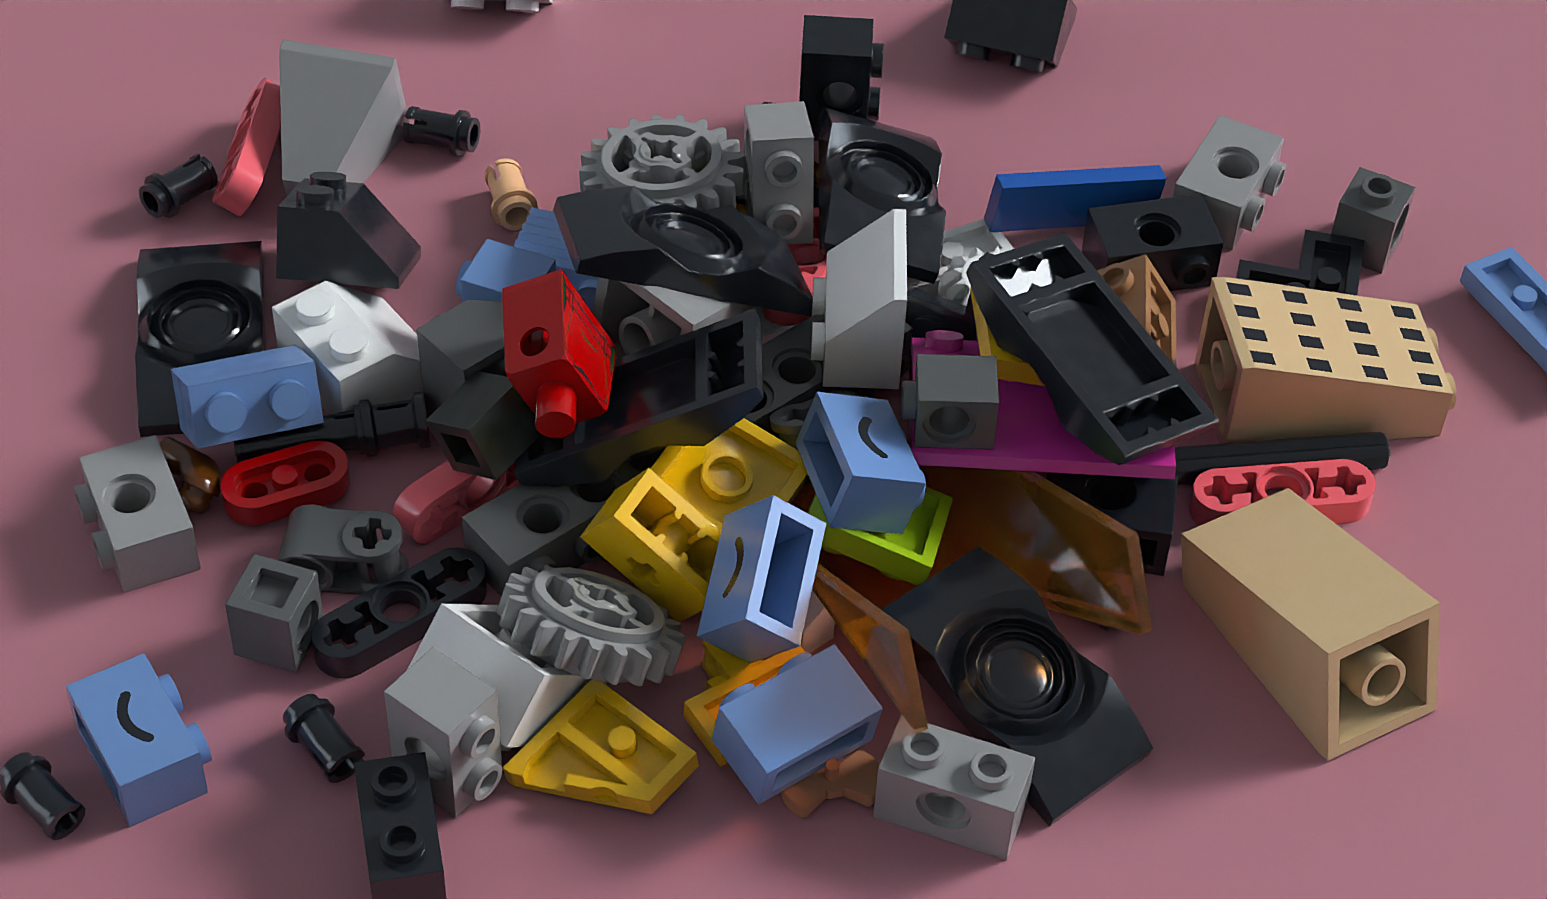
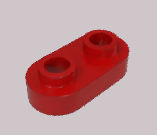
[220,441,350,525]

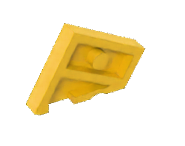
[503,679,699,814]

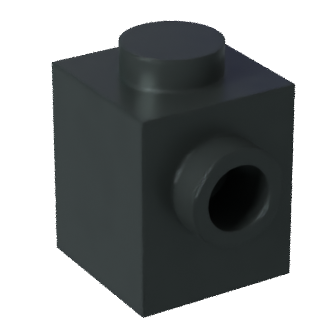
[426,371,541,480]

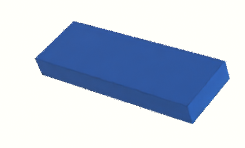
[984,165,1167,232]

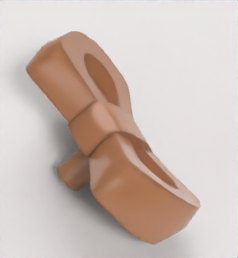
[779,750,880,818]

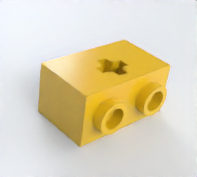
[580,468,721,622]

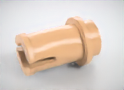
[484,158,538,231]

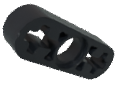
[312,547,487,678]

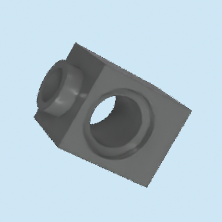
[1331,167,1416,274]
[901,354,999,450]
[225,554,323,673]

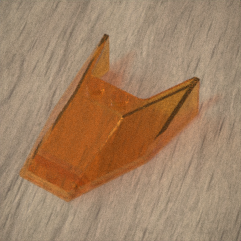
[791,440,1153,734]

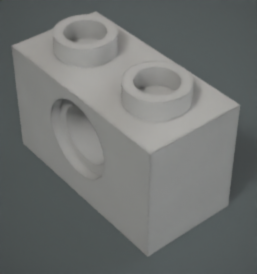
[1173,115,1287,250]
[74,435,201,593]
[384,647,503,818]
[873,715,1035,860]

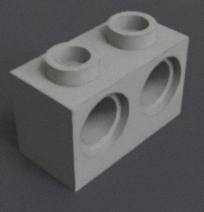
[744,101,814,244]

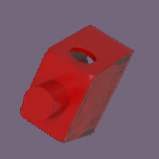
[502,269,616,438]

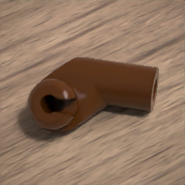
[159,437,221,514]

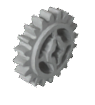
[579,114,746,211]
[496,565,686,686]

